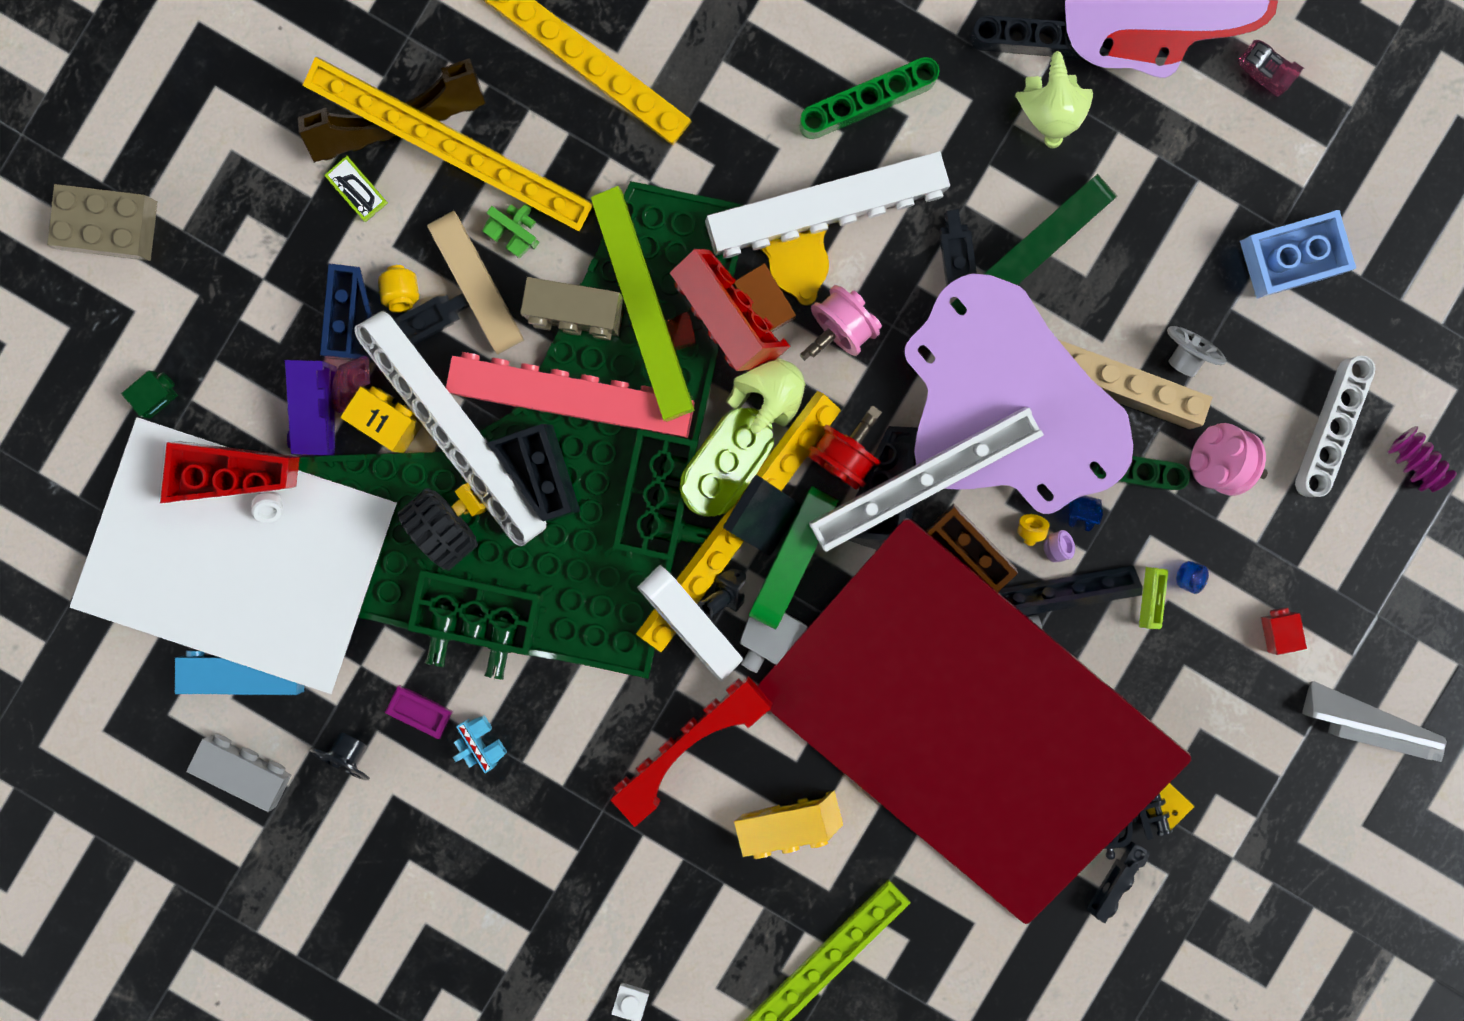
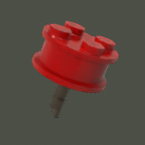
[808,406,882,490]

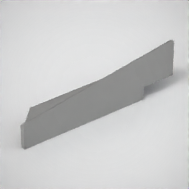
[1302,681,1447,762]

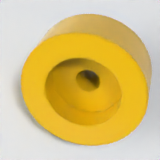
[1017,514,1050,546]

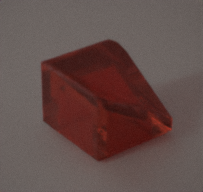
[667,312,696,351]

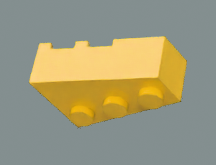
[734,790,843,859]

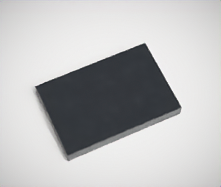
[723,475,802,556]

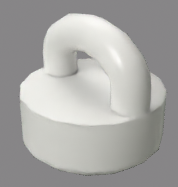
[251,492,283,523]

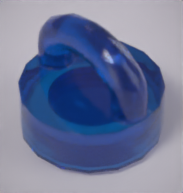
[1176,561,1209,594]

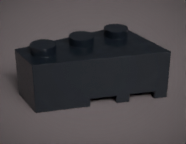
[486,424,581,522]

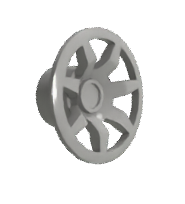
[1167,326,1227,377]

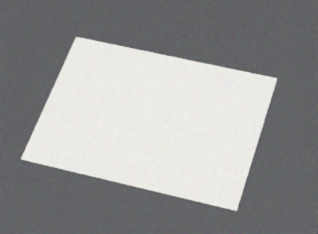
[70,417,397,694]

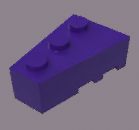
[285,360,337,456]

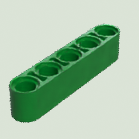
[799,57,939,139]
[748,486,839,630]

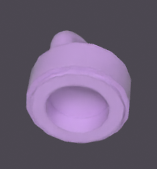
[1043,530,1075,562]

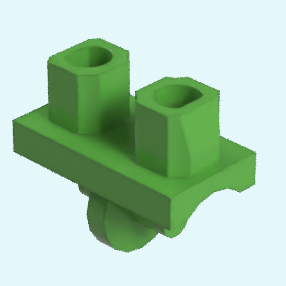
[482,204,540,259]

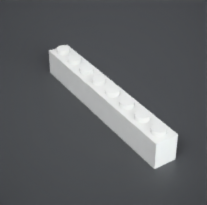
[705,151,950,258]

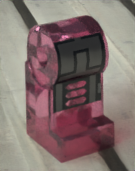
[1238,40,1304,97]

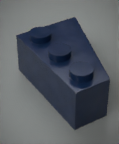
[320,264,375,363]

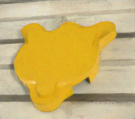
[760,230,829,306]

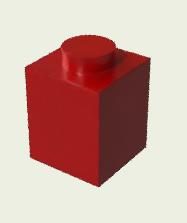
[1261,608,1307,655]

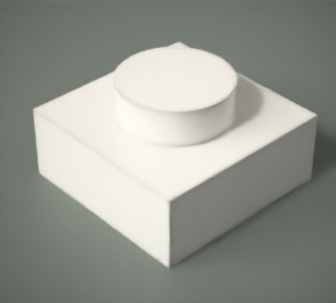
[612,982,649,1021]

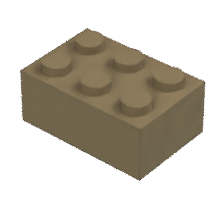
[47,184,158,261]
[521,277,625,340]

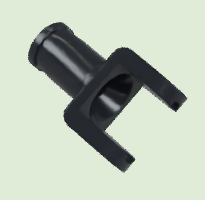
[698,569,746,619]

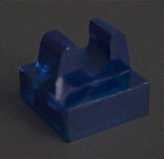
[1068,495,1103,531]

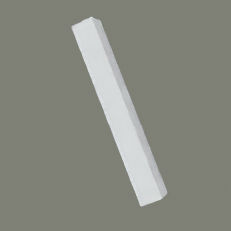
[809,407,1044,551]

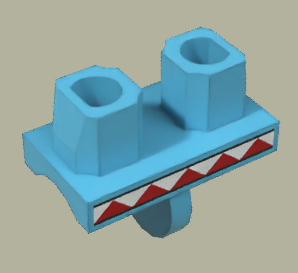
[453,715,507,773]

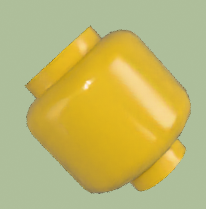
[378,265,419,312]

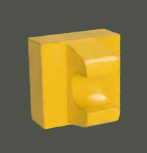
[451,483,488,517]

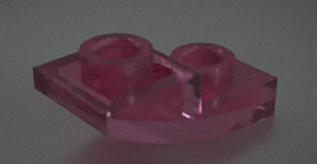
[331,355,370,413]

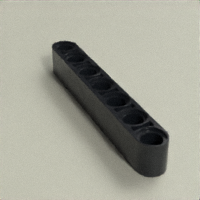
[970,15,1169,66]

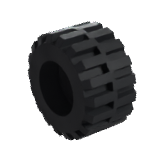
[398,488,478,571]

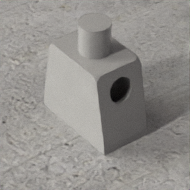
[739,613,807,673]

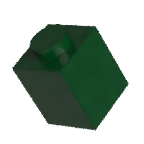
[121,370,178,418]

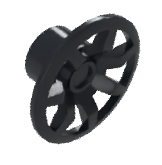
[310,732,370,780]

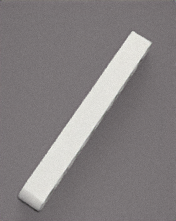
[355,311,547,546]

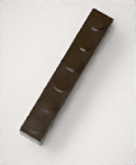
[298,58,486,163]

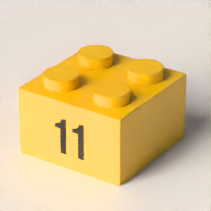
[340,386,422,453]

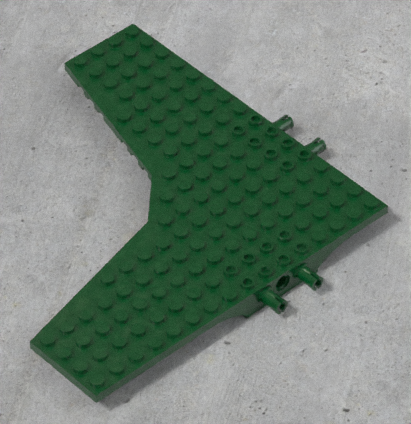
[298,181,744,680]

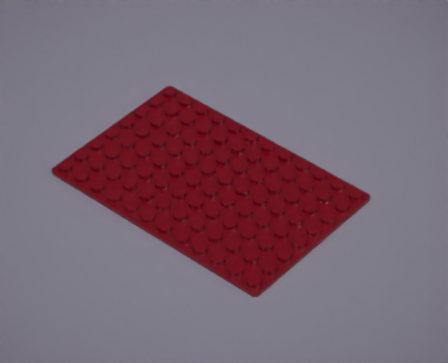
[757,518,1191,924]

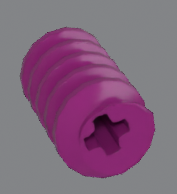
[1387,426,1457,492]

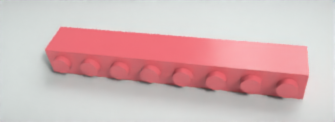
[446,352,695,439]

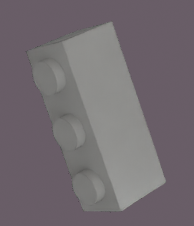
[186,734,292,812]

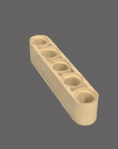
[427,211,524,355]

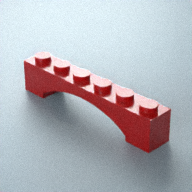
[611,676,773,827]

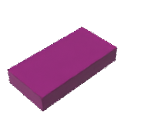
[385,685,453,739]

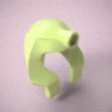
[1015,51,1093,148]
[726,358,806,434]

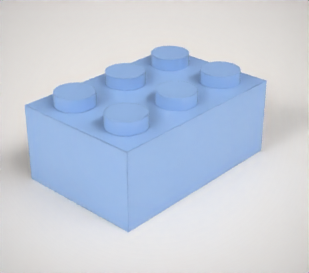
[1240,210,1356,299]

